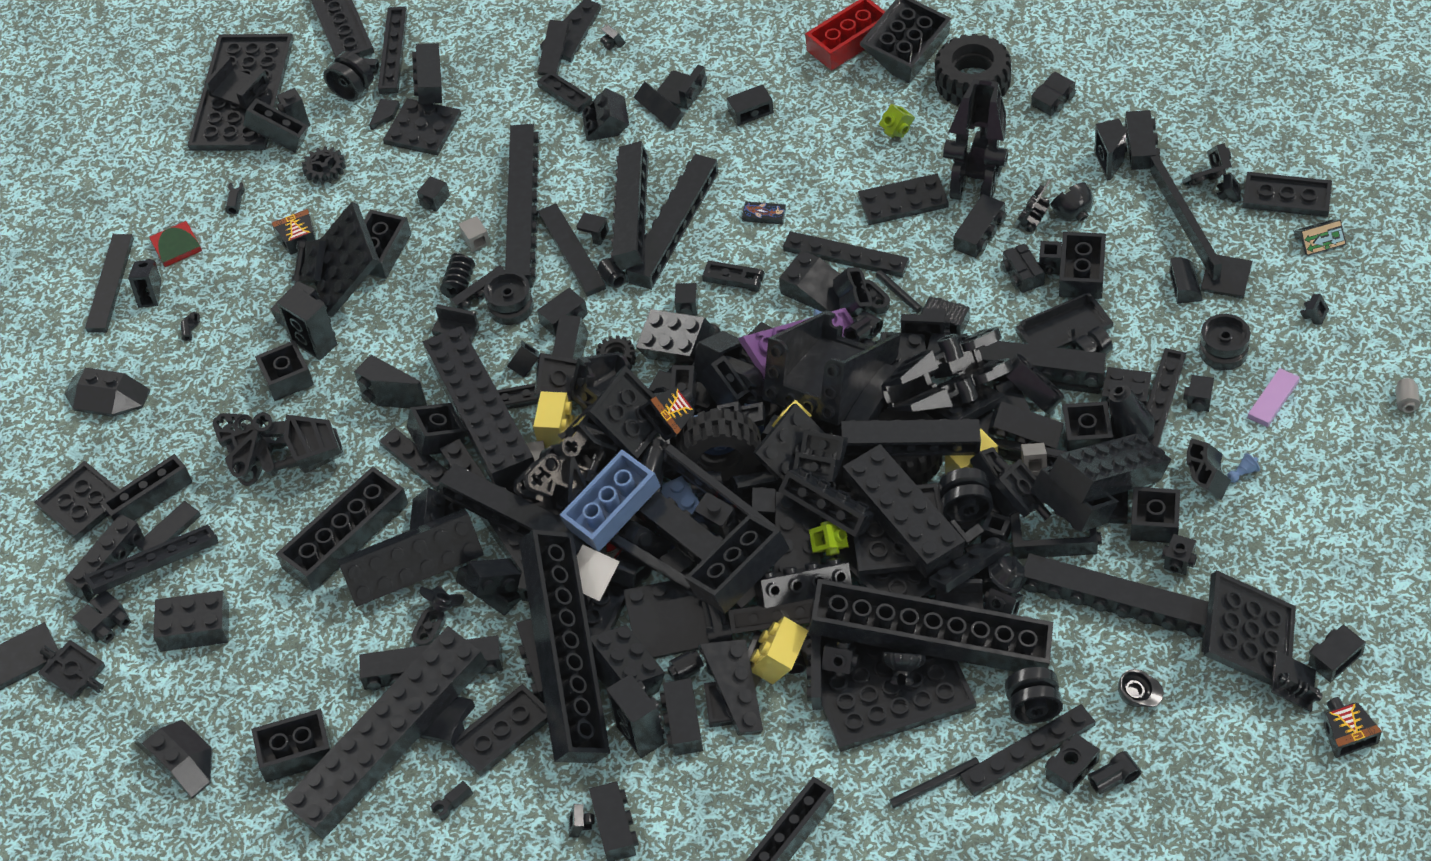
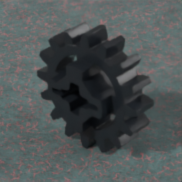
[302,146,346,185]

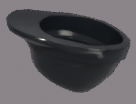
[1118,669,1164,707]

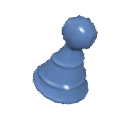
[1227,453,1260,483]

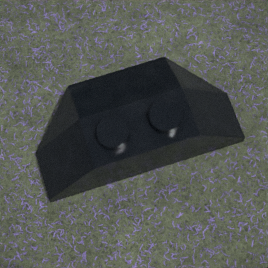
[64,367,150,417]
[134,720,213,799]

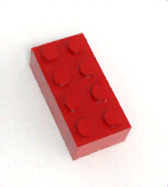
[805,0,885,71]

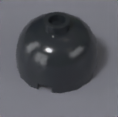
[1050,182,1094,222]

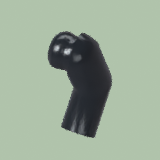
[180,312,200,341]

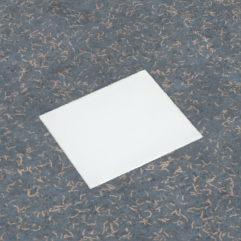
[577,545,619,601]

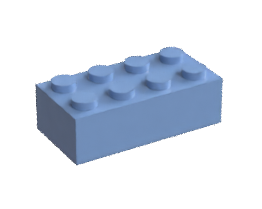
[560,450,661,552]

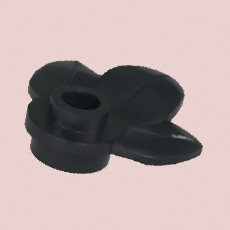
[419,586,464,612]

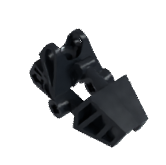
[943,79,1009,200]
[881,327,1013,411]
[513,404,618,512]
[213,412,345,486]

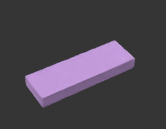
[1248,368,1300,427]

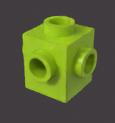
[879,104,915,138]
[809,521,848,556]

